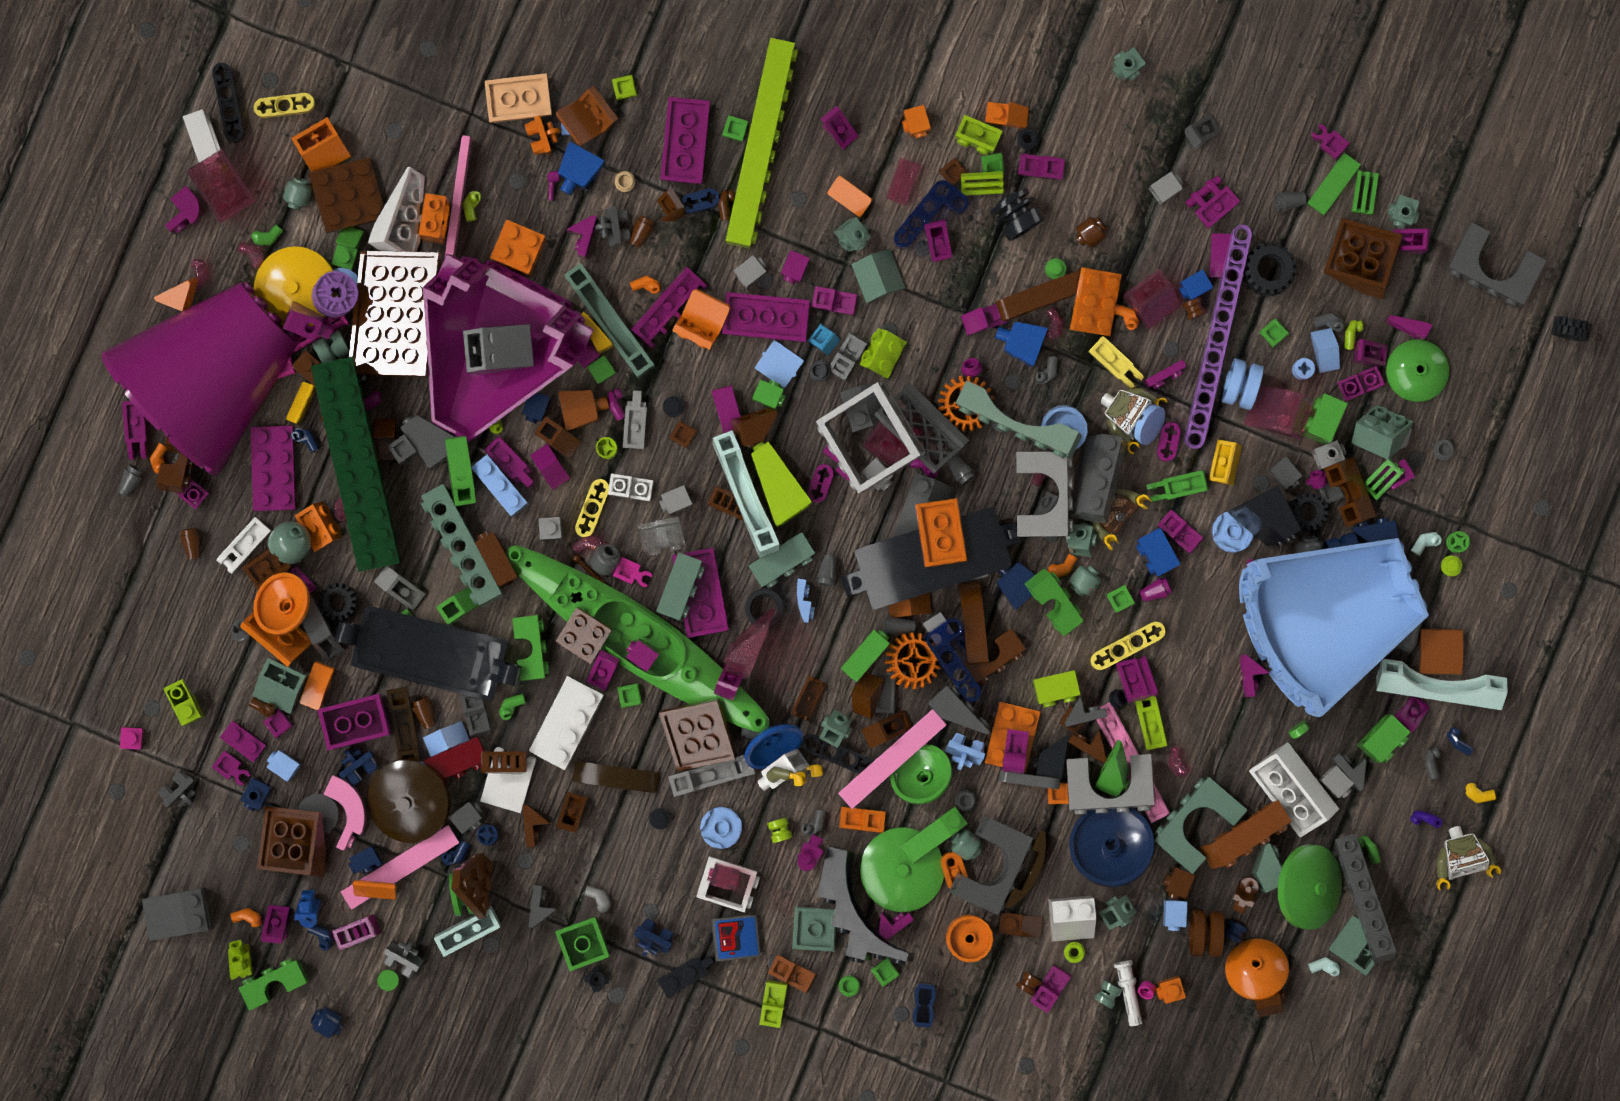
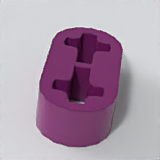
[1157,422,1180,462]
[808,464,833,503]

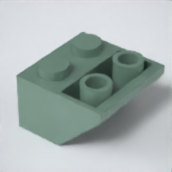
[1352,405,1413,460]
[253,658,308,714]
[1251,843,1283,893]
[1328,915,1374,976]

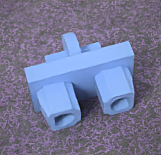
[945,733,985,771]

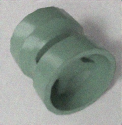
[1094,980,1122,1009]

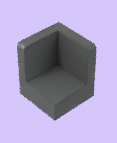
[387,434,419,465]

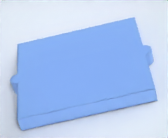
[755,340,804,389]

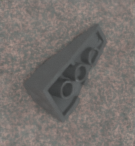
[893,473,954,537]

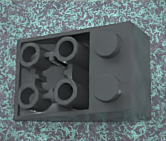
[463,324,535,375]
[927,686,990,735]

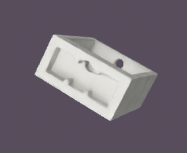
[183,109,226,171]
[696,856,760,912]

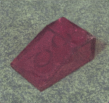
[186,149,256,223]
[1244,386,1313,440]
[723,608,775,679]

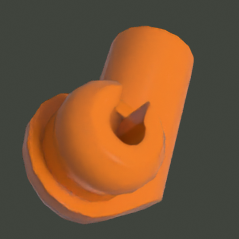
[629,276,661,294]
[1114,304,1139,330]

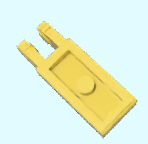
[1088,336,1144,389]

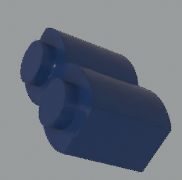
[912,982,936,1028]

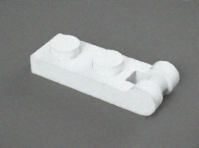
[216,517,272,574]

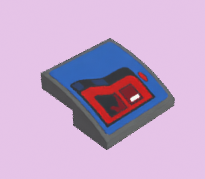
[711,914,761,961]

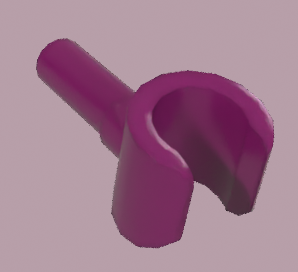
[547,171,560,201]

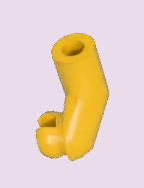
[1465,783,1496,803]

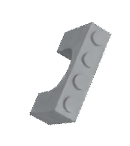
[1016,452,1073,537]
[1067,754,1155,815]

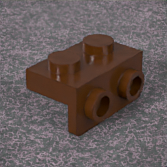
[242,548,292,590]

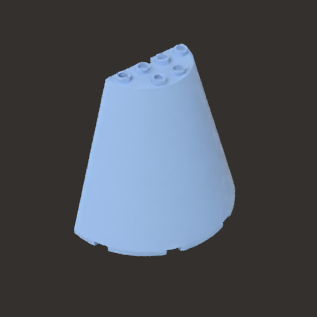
[1239,538,1429,717]

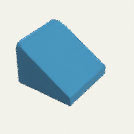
[808,324,840,355]

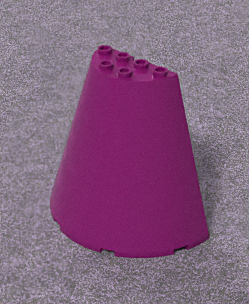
[101,281,299,476]

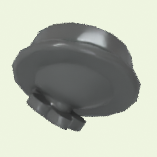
[230,618,250,642]

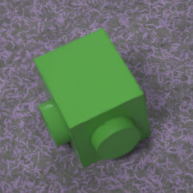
[752,379,786,410]

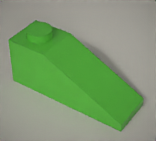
[1094,740,1130,797]
[900,807,967,863]

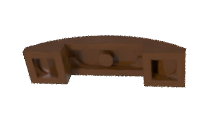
[959,582,989,665]

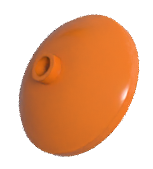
[253,573,310,635]
[1225,939,1289,1000]

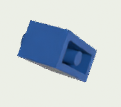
[1136,528,1180,577]

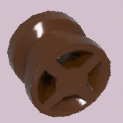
[1182,297,1208,320]
[1016,971,1042,997]

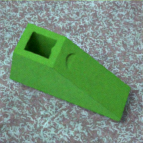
[445,436,476,506]

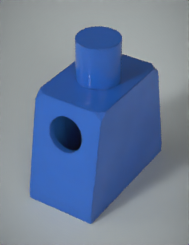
[558,141,605,196]
[995,322,1048,368]

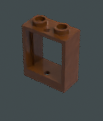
[475,531,520,588]

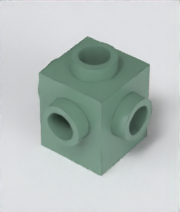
[1112,47,1146,82]
[1387,195,1420,229]
[834,217,871,252]
[1066,523,1098,557]
[819,709,853,748]
[1098,895,1137,930]

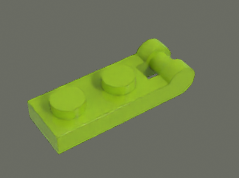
[1135,696,1167,750]

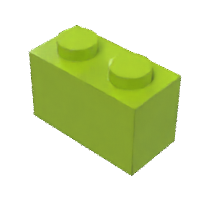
[1032,670,1080,707]

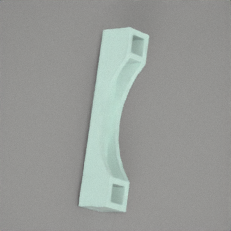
[713,431,779,558]
[1376,659,1508,710]

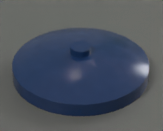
[1069,808,1154,887]

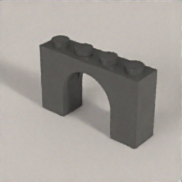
[1445,222,1546,308]
[949,815,1033,915]

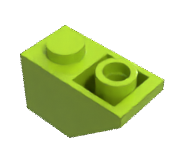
[163,679,205,726]

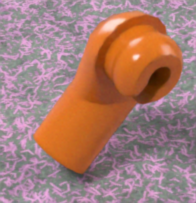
[150,442,167,474]
[1048,554,1078,578]
[230,908,262,928]

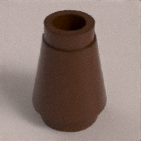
[629,215,655,248]
[180,528,200,559]
[412,696,436,729]

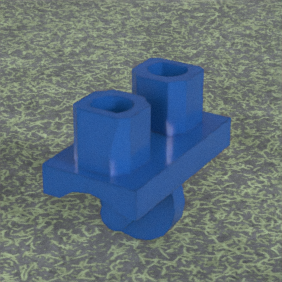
[295,890,321,928]

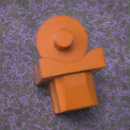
[524,115,561,156]

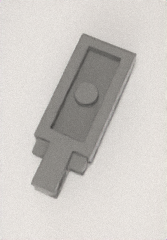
[623,391,647,449]

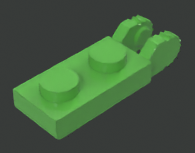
[1146,470,1208,502]

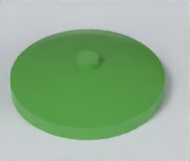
[860,827,944,912]
[1278,844,1342,930]

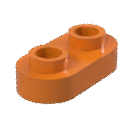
[940,852,968,889]

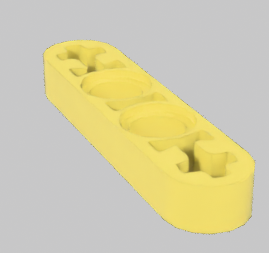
[1090,622,1165,670]

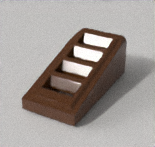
[707,485,744,521]
[481,751,527,775]

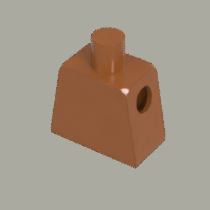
[558,390,609,432]

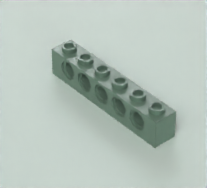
[421,484,504,608]

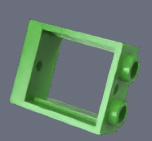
[840,630,890,682]

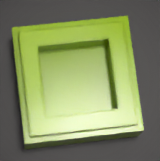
[612,75,637,101]

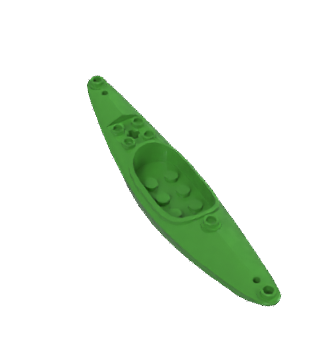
[505,545,769,733]

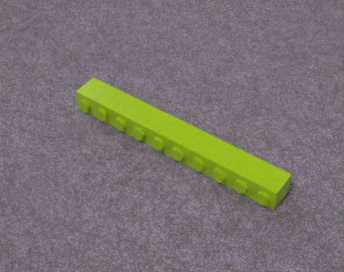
[726,38,798,249]

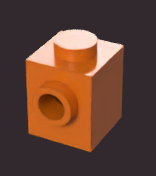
[902,105,931,139]
[1156,976,1186,1004]

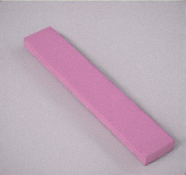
[445,136,472,257]
[1096,702,1170,823]
[838,709,946,809]
[341,825,460,910]

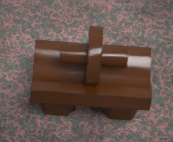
[1232,876,1259,914]

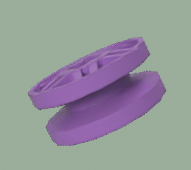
[311,271,358,318]

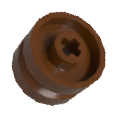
[1189,910,1224,958]

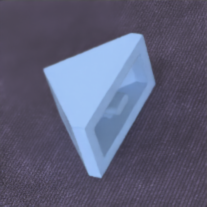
[1310,328,1340,373]
[423,721,470,757]

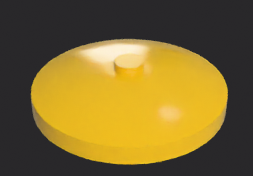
[254,246,337,326]

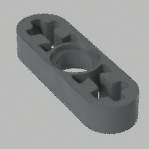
[999,771,1060,789]

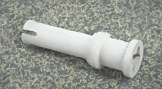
[1114,960,1142,1026]

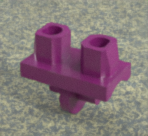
[797,835,823,872]

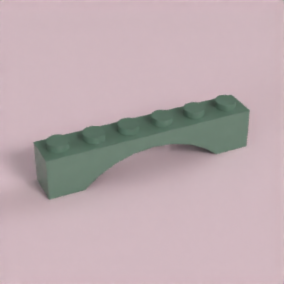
[564,263,655,379]
[956,381,1082,459]

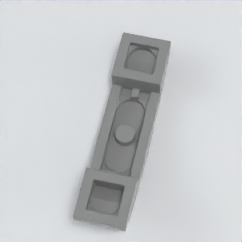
[668,755,755,797]

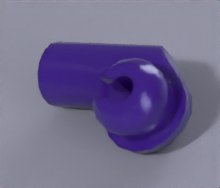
[1410,810,1443,828]

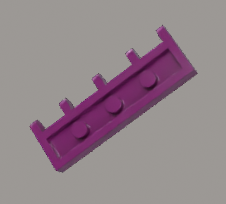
[631,267,708,349]

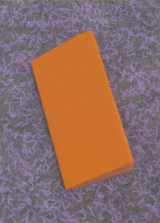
[827,175,873,218]
[353,880,397,900]

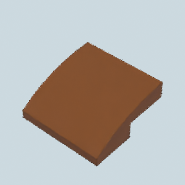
[1419,629,1463,675]

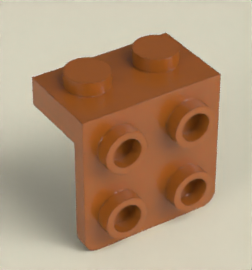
[556,86,618,146]

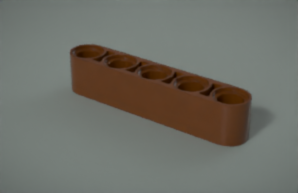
[995,267,1090,322]

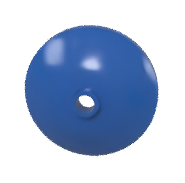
[744,724,804,769]

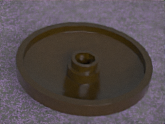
[368,759,451,843]

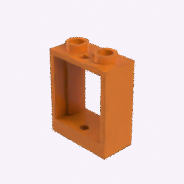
[419,193,451,245]

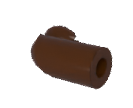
[718,190,735,220]
[249,697,276,718]

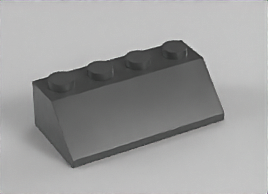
[1069,434,1127,524]

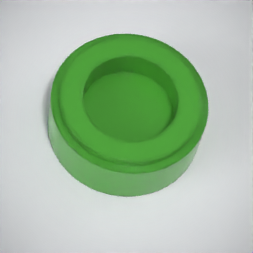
[1288,721,1310,739]
[378,969,399,991]
[839,975,860,997]

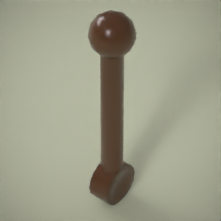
[573,555,607,585]

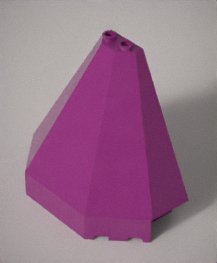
[423,254,594,442]

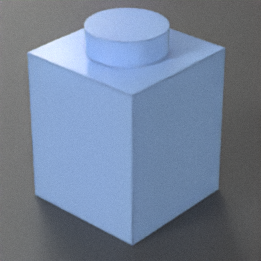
[267,750,302,782]
[1163,900,1187,931]

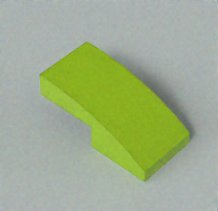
[759,980,787,1028]

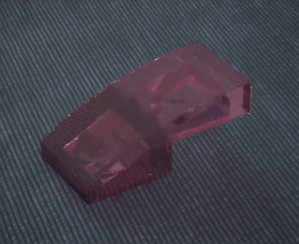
[886,158,920,205]

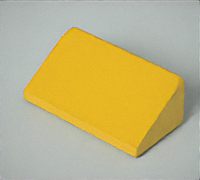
[286,382,316,425]
[1209,440,1242,486]

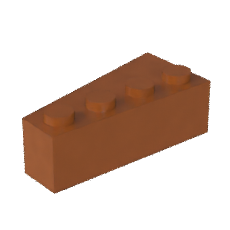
[1198,800,1292,869]

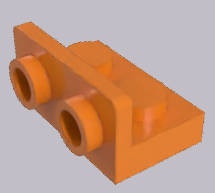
[294,501,343,552]

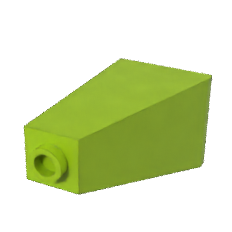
[751,441,812,529]

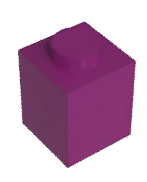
[781,250,810,285]
[626,638,660,672]

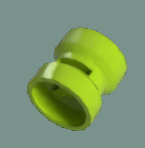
[596,437,618,459]
[767,817,793,843]

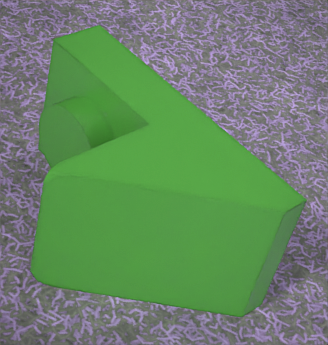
[331,227,364,271]

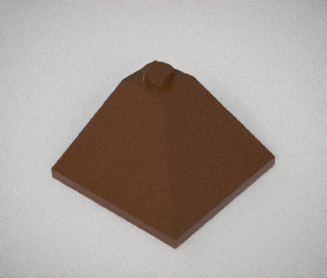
[1324,218,1402,299]
[257,806,327,877]

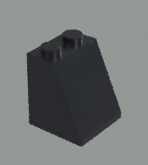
[1228,486,1301,547]

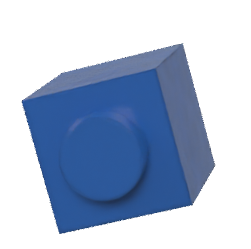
[1178,269,1213,301]

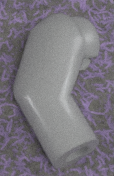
[584,885,611,913]

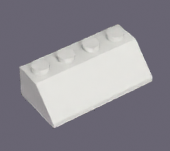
[529,676,605,770]
[1249,742,1339,837]

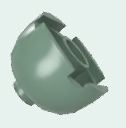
[268,521,311,564]

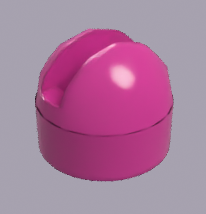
[1138,980,1156,999]

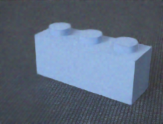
[471,455,529,517]

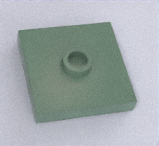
[792,906,836,952]

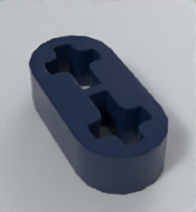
[681,188,720,214]

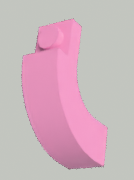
[324,775,367,851]

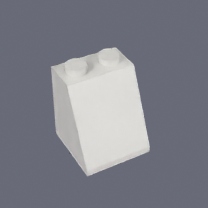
[1048,896,1096,942]

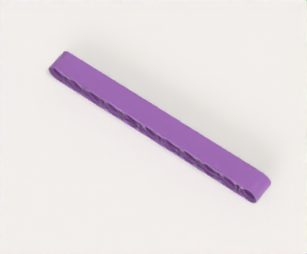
[1184,225,1252,449]

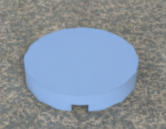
[1134,404,1165,445]
[1212,512,1253,553]
[700,807,742,849]

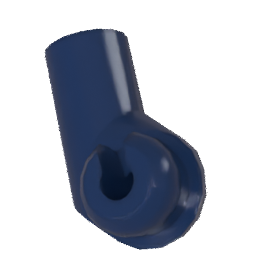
[291,428,320,453]

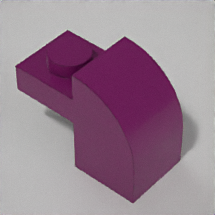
[165,186,202,234]

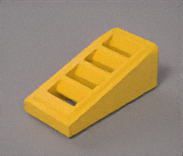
[581,312,614,354]

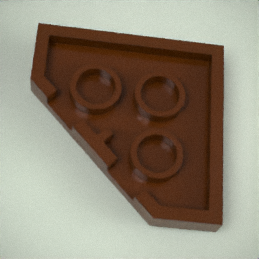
[451,853,493,919]

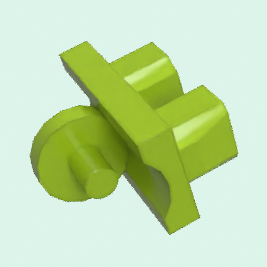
[228,940,252,980]

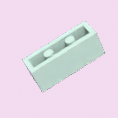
[434,906,501,957]

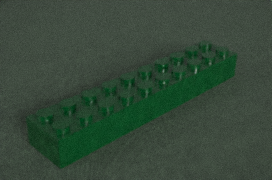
[311,356,401,572]

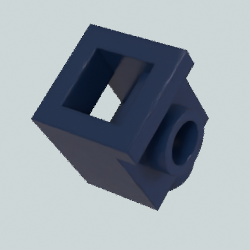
[348,846,383,875]

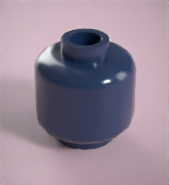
[310,1007,343,1038]

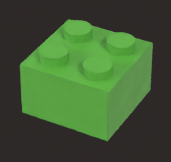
[1301,393,1348,445]
[1357,715,1410,763]
[555,916,611,971]

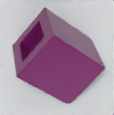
[1380,459,1415,491]

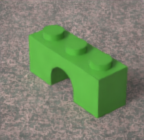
[1024,569,1083,636]
[512,615,549,681]
[239,958,310,1011]

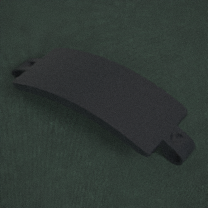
[841,507,1025,610]
[334,606,522,701]

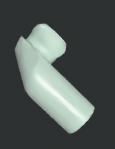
[1411,532,1442,556]
[1308,957,1340,977]

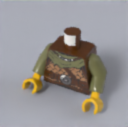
[1091,488,1152,550]

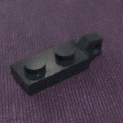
[657,955,714,998]

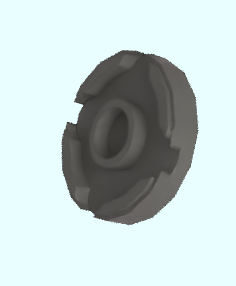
[298,794,339,835]

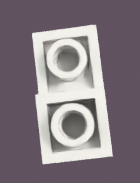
[608,474,654,502]

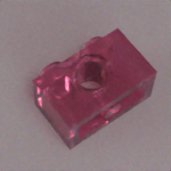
[707,864,742,892]

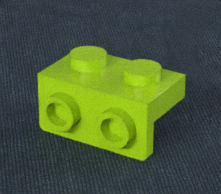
[954,115,1002,156]
[860,328,907,379]

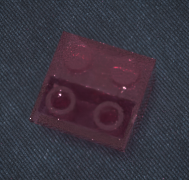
[1124,269,1182,329]

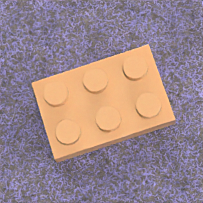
[485,73,552,123]

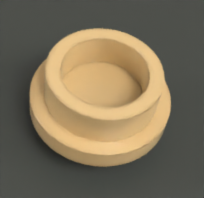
[615,171,635,192]

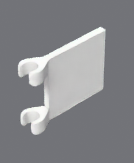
[480,747,536,813]

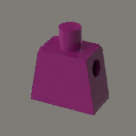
[283,301,333,340]

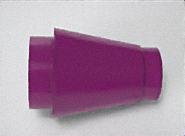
[1140,578,1172,602]

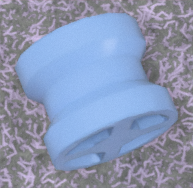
[1292,358,1315,380]

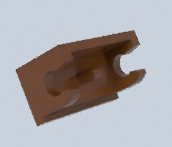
[791,675,827,722]

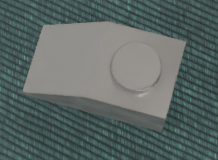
[374,566,425,610]

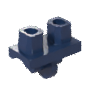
[339,749,379,786]
[633,919,673,957]

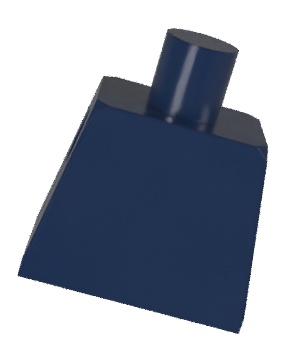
[996,562,1035,611]

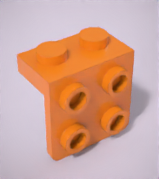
[672,289,730,350]

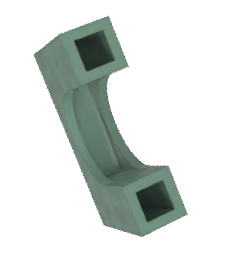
[1153,777,1247,874]

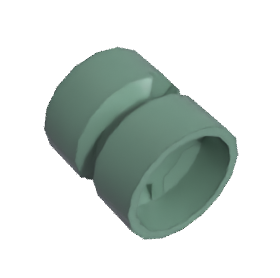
[312,330,350,363]

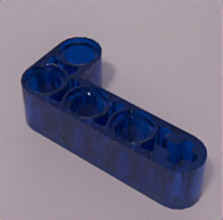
[893,180,968,250]
[925,618,981,702]

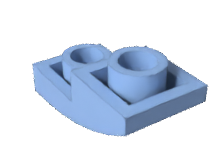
[797,579,815,623]

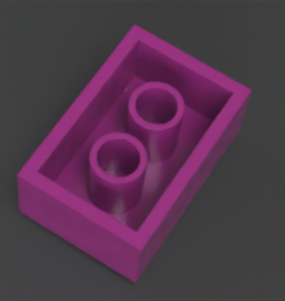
[317,694,392,751]

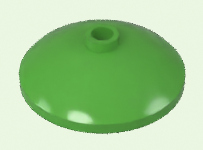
[1386,339,1449,402]
[890,744,952,804]

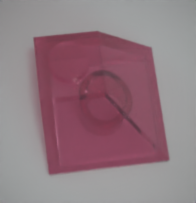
[862,418,923,466]

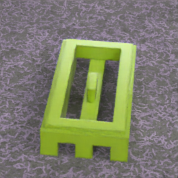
[961,171,1003,196]

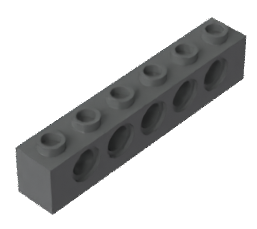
[1334,834,1396,964]

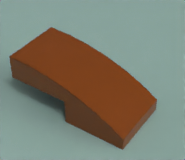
[768,954,817,993]

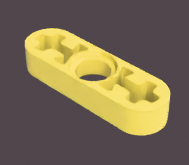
[254,93,315,119]
[575,479,609,538]

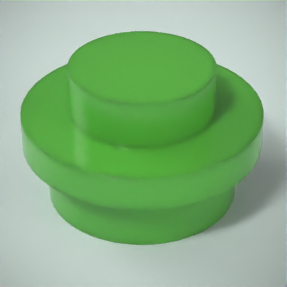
[1045,258,1066,279]

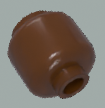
[1076,216,1108,248]

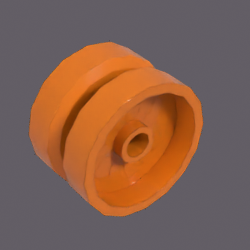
[945,914,993,962]

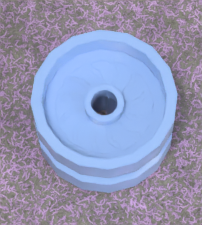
[1222,358,1264,410]
[1041,405,1088,449]

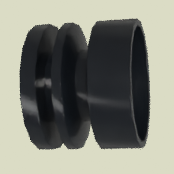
[990,188,1046,242]

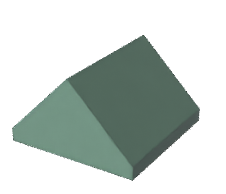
[851,249,905,303]

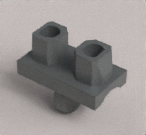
[595,206,630,247]
[158,770,197,808]
[383,940,425,978]

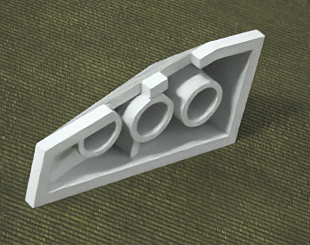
[368,167,425,252]

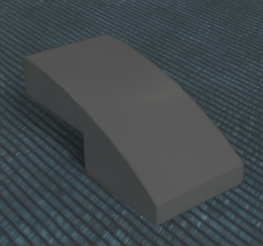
[830,331,868,380]
[460,694,492,739]

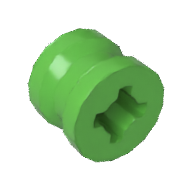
[1446,531,1470,553]

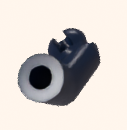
[1447,727,1473,756]
[441,841,471,865]
[307,924,333,951]

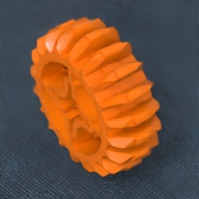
[938,376,994,432]
[884,632,941,689]

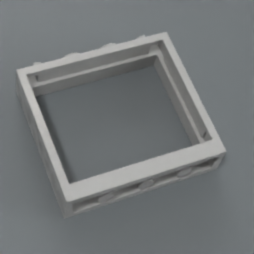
[816,381,926,494]

